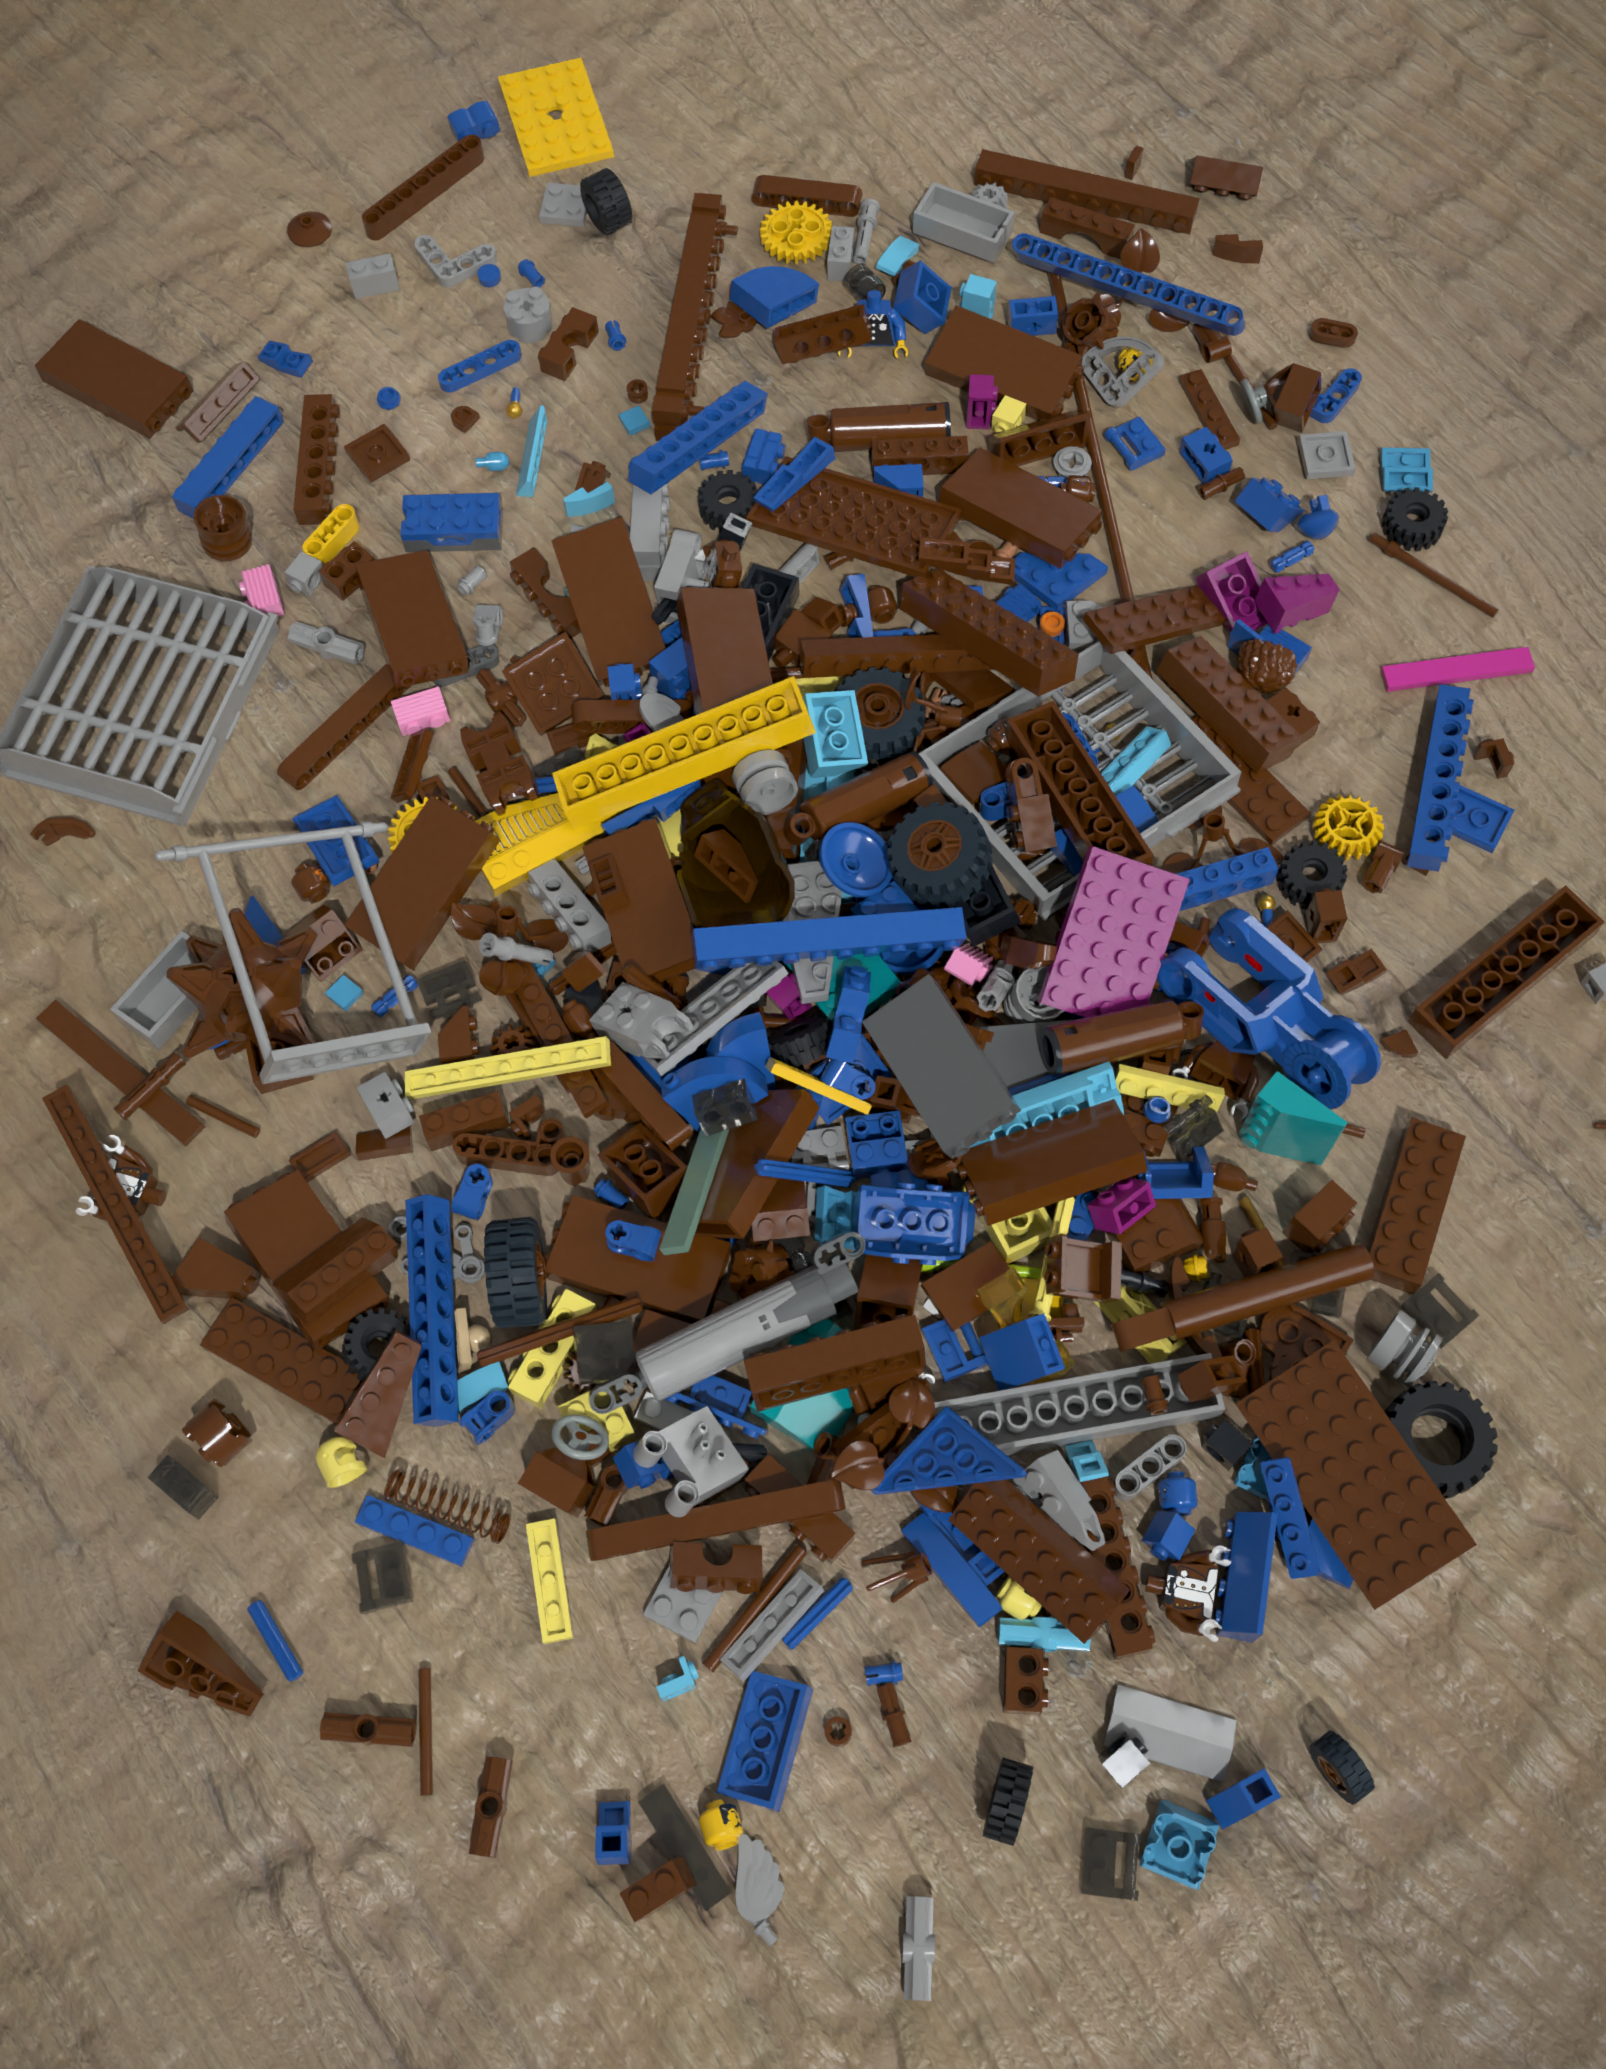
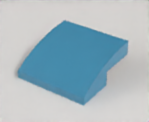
[1380,447,1433,493]
[814,1186,857,1250]

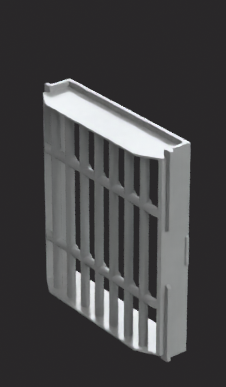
[0,565,280,827]
[919,641,1241,921]

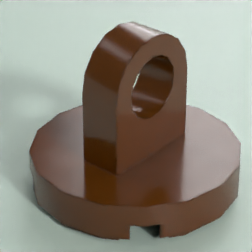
[949,977,998,1025]
[907,1138,962,1190]

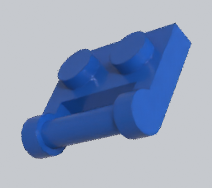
[1104,416,1166,471]
[921,1320,989,1383]

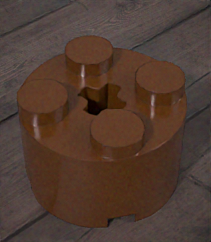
[182,1399,252,1467]

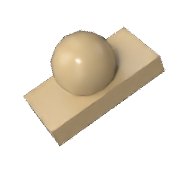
[454,1308,491,1372]

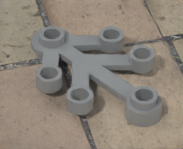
[389,1216,485,1284]

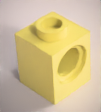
[991,395,1026,433]

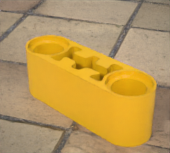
[302,504,360,565]

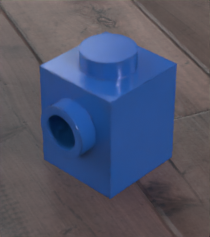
[1141,1511,1195,1560]

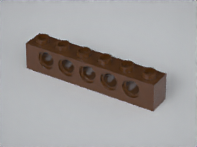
[293,394,340,525]
[1080,1476,1155,1660]

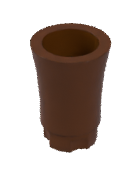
[550,1137,590,1186]

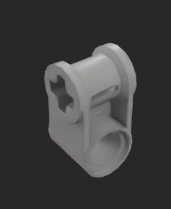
[473,605,503,646]

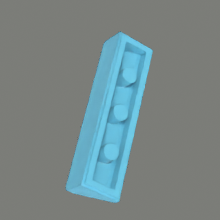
[516,405,548,497]
[1101,726,1171,796]

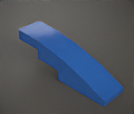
[901,1512,1003,1628]

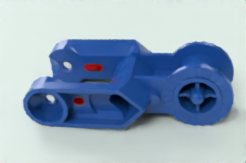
[1157,908,1381,1110]

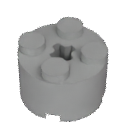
[503,287,553,343]

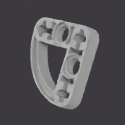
[1082,336,1164,408]

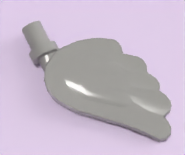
[639,676,684,732]
[735,1834,784,1947]

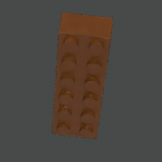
[1156,636,1302,774]
[1367,1117,1466,1295]
[743,1314,926,1412]
[948,1479,1130,1644]

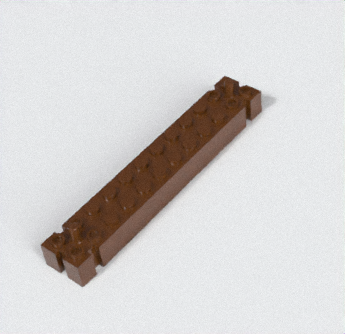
[652,193,738,441]

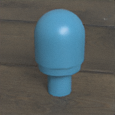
[476,452,509,472]

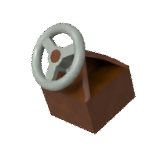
[1240,363,1322,433]
[517,1414,609,1518]

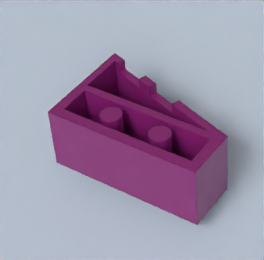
[1255,573,1339,634]

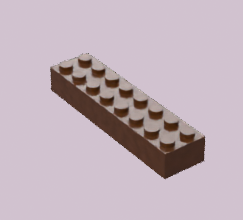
[900,569,1079,697]
[1006,701,1154,866]
[1408,885,1605,1059]

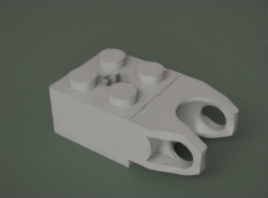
[589,982,694,1059]
[1011,1450,1105,1551]

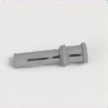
[853,198,880,265]
[479,933,553,966]

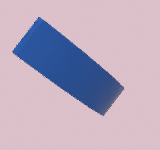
[910,1492,1005,1586]

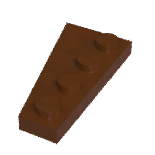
[334,1329,422,1458]
[833,1377,932,1489]

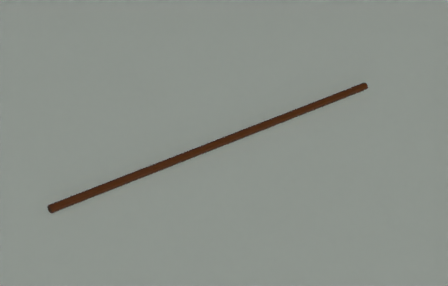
[1044,253,1153,680]

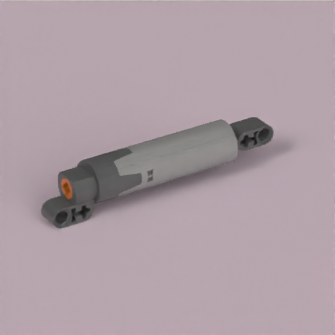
[588,1231,866,1414]

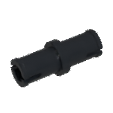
[1121,1268,1169,1298]

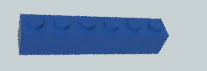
[172,396,284,519]

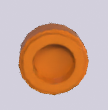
[1040,612,1065,637]

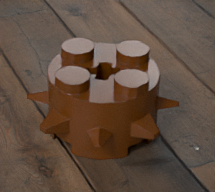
[1062,293,1119,356]
[729,1237,794,1299]

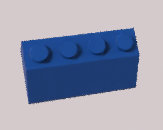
[1213,1512,1278,1643]

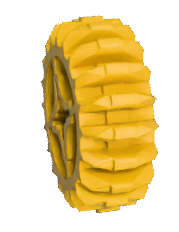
[1312,793,1384,861]

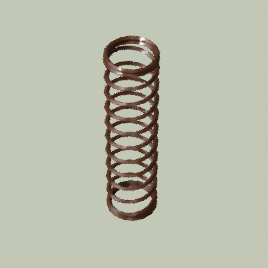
[384,1469,511,1544]

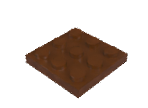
[502,632,605,736]

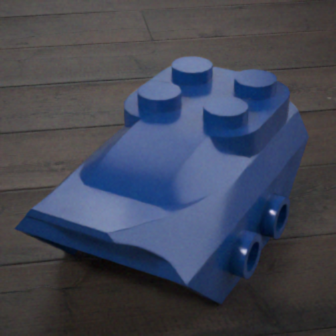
[852,1182,975,1265]

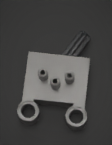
[651,529,709,625]
[633,1406,767,1517]

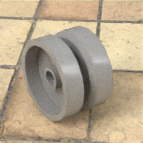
[732,750,798,815]

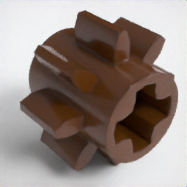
[1011,898,1037,930]

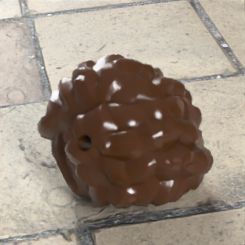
[1236,639,1297,694]

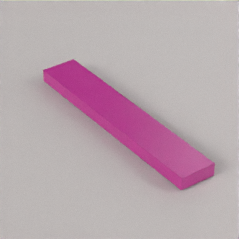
[1381,647,1535,692]

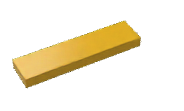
[765,1058,872,1115]

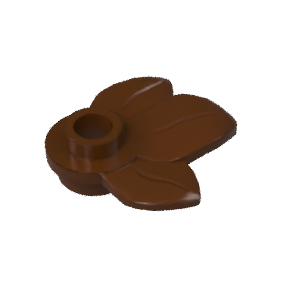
[711,301,757,338]

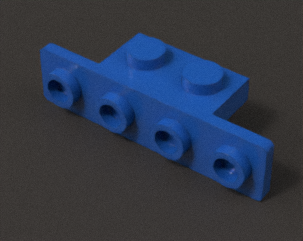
[665,1375,769,1439]
[1260,1457,1320,1579]

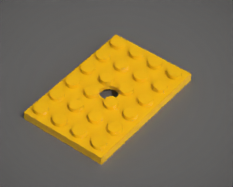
[498,58,614,177]

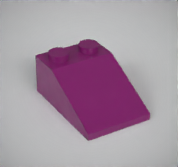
[1194,551,1268,632]

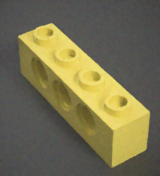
[508,1289,597,1409]

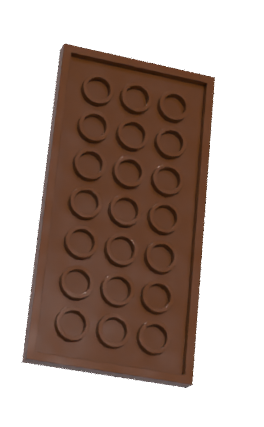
[746,456,962,577]
[1236,1340,1477,1610]

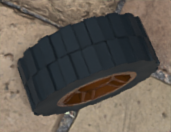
[1309,1731,1375,1805]

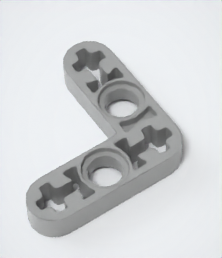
[414,235,497,287]

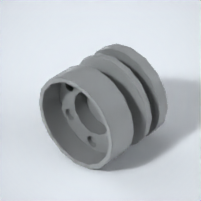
[1003,966,1064,1024]
[1367,1310,1443,1387]

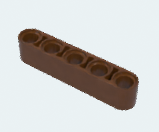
[752,175,863,217]
[571,699,694,734]
[595,1040,693,1152]

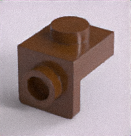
[1473,738,1514,779]

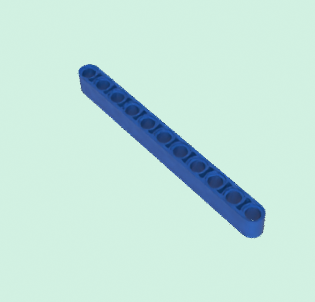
[1012,233,1245,336]

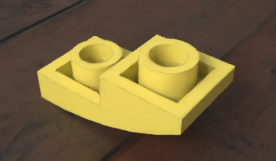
[658,809,683,860]

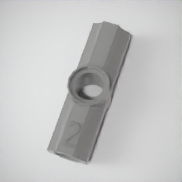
[288,622,365,665]
[977,960,1018,1012]
[902,1896,935,2001]

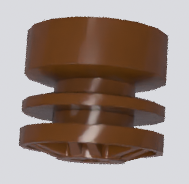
[194,495,252,561]

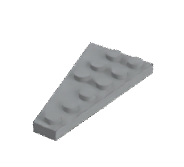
[781,861,842,1004]

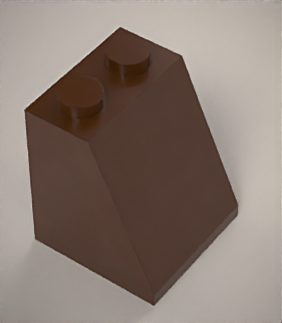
[752,1178,810,1242]
[853,1254,923,1331]

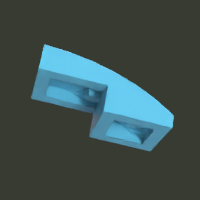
[876,236,920,276]
[563,482,615,517]
[457,1362,509,1414]
[1065,1440,1108,1482]

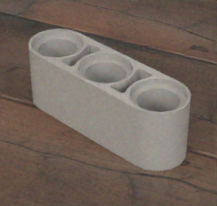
[1113,1434,1187,1501]

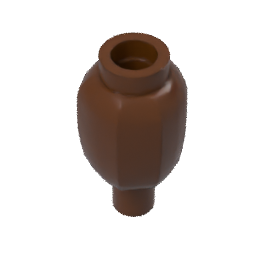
[562,999,598,1040]
[1211,1162,1258,1192]

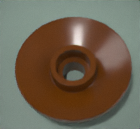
[287,211,332,247]

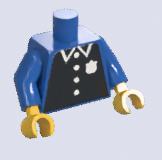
[837,290,909,359]

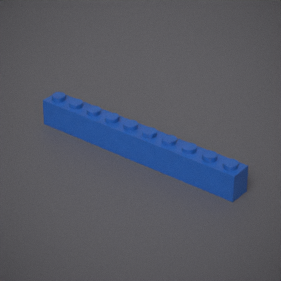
[691,907,966,971]

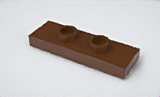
[390,729,433,803]

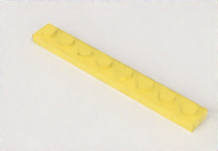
[405,1036,611,1100]

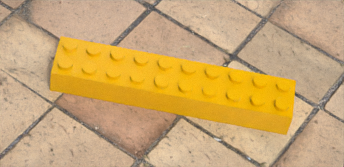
[552,676,816,829]

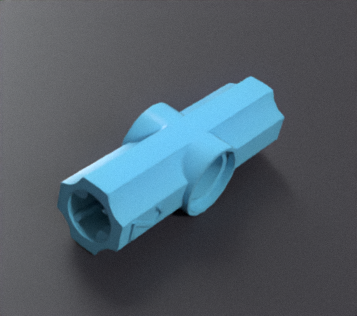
[998,1617,1091,1652]

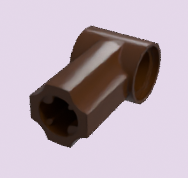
[1192,323,1232,364]
[1361,840,1405,894]
[1219,1339,1256,1398]
[807,1432,840,1485]
[584,1465,628,1526]

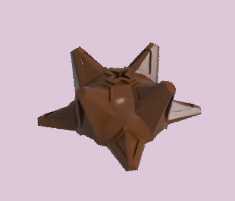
[166,908,318,1059]

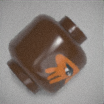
[291,863,330,904]

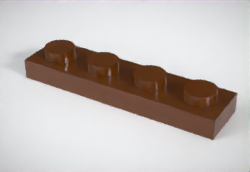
[1179,369,1240,450]

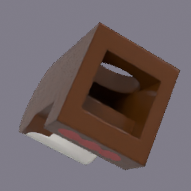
[1167,921,1211,958]

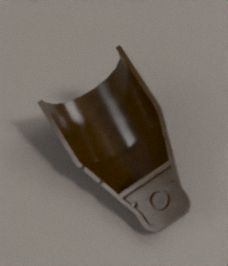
[677,778,795,928]

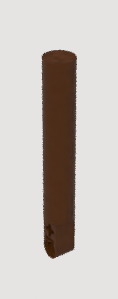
[1111,1243,1374,1352]

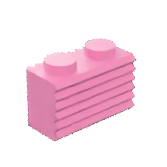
[239,564,285,616]
[391,686,450,736]
[944,943,994,986]

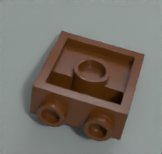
[1122,1094,1178,1158]

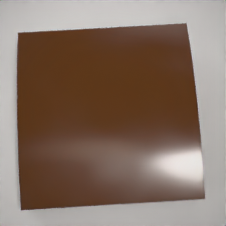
[940,741,1007,805]

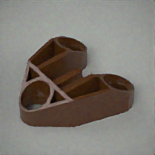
[1000,934,1057,970]

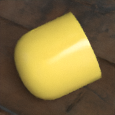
[316,1436,368,1488]

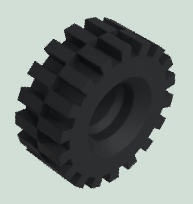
[698,470,758,533]
[1381,487,1448,552]
[1277,840,1348,910]
[767,1014,832,1068]
[342,1308,410,1382]
[983,1757,1033,1846]

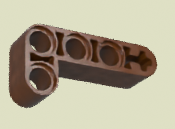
[453,1118,566,1176]

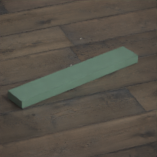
[659,1119,731,1255]

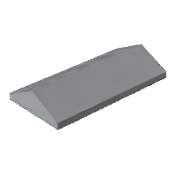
[1103,1684,1237,1782]

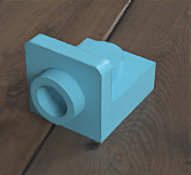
[656,1655,699,1702]

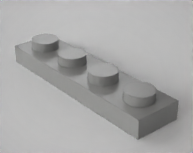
[720,1569,824,1682]

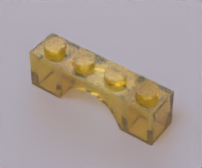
[977,1266,1076,1384]

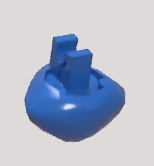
[1298,495,1339,540]

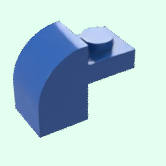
[595,1801,632,1865]

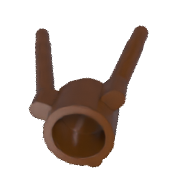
[861,1549,932,1603]

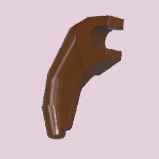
[30,817,96,846]

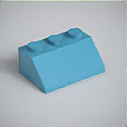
[803,690,868,778]

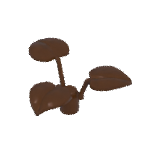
[1100,228,1190,332]
[905,667,963,753]
[1163,785,1283,874]
[451,903,569,996]
[831,1379,958,1513]

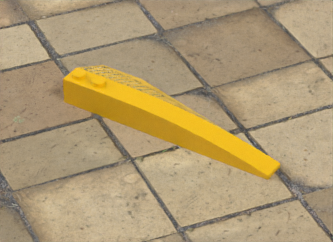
[475,784,703,897]

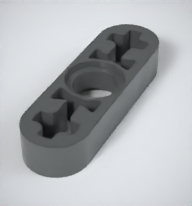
[433,644,500,687]

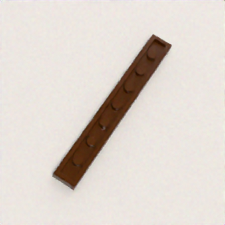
[36,1000,205,1147]

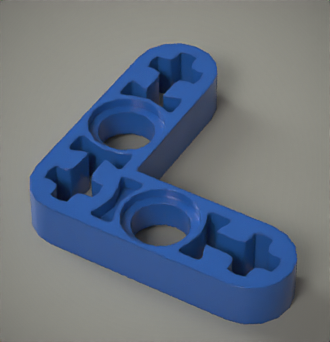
[1310,368,1362,423]

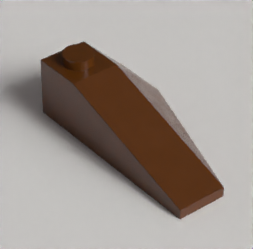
[138,1611,264,1716]

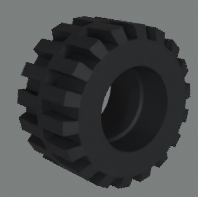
[580,168,632,235]

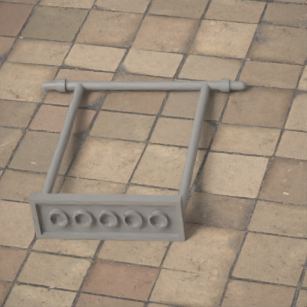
[154,821,431,1084]

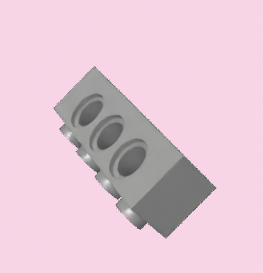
[527,859,612,954]

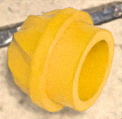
[1183,1254,1209,1282]

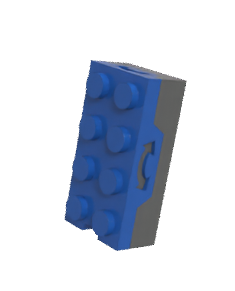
[400,493,503,552]

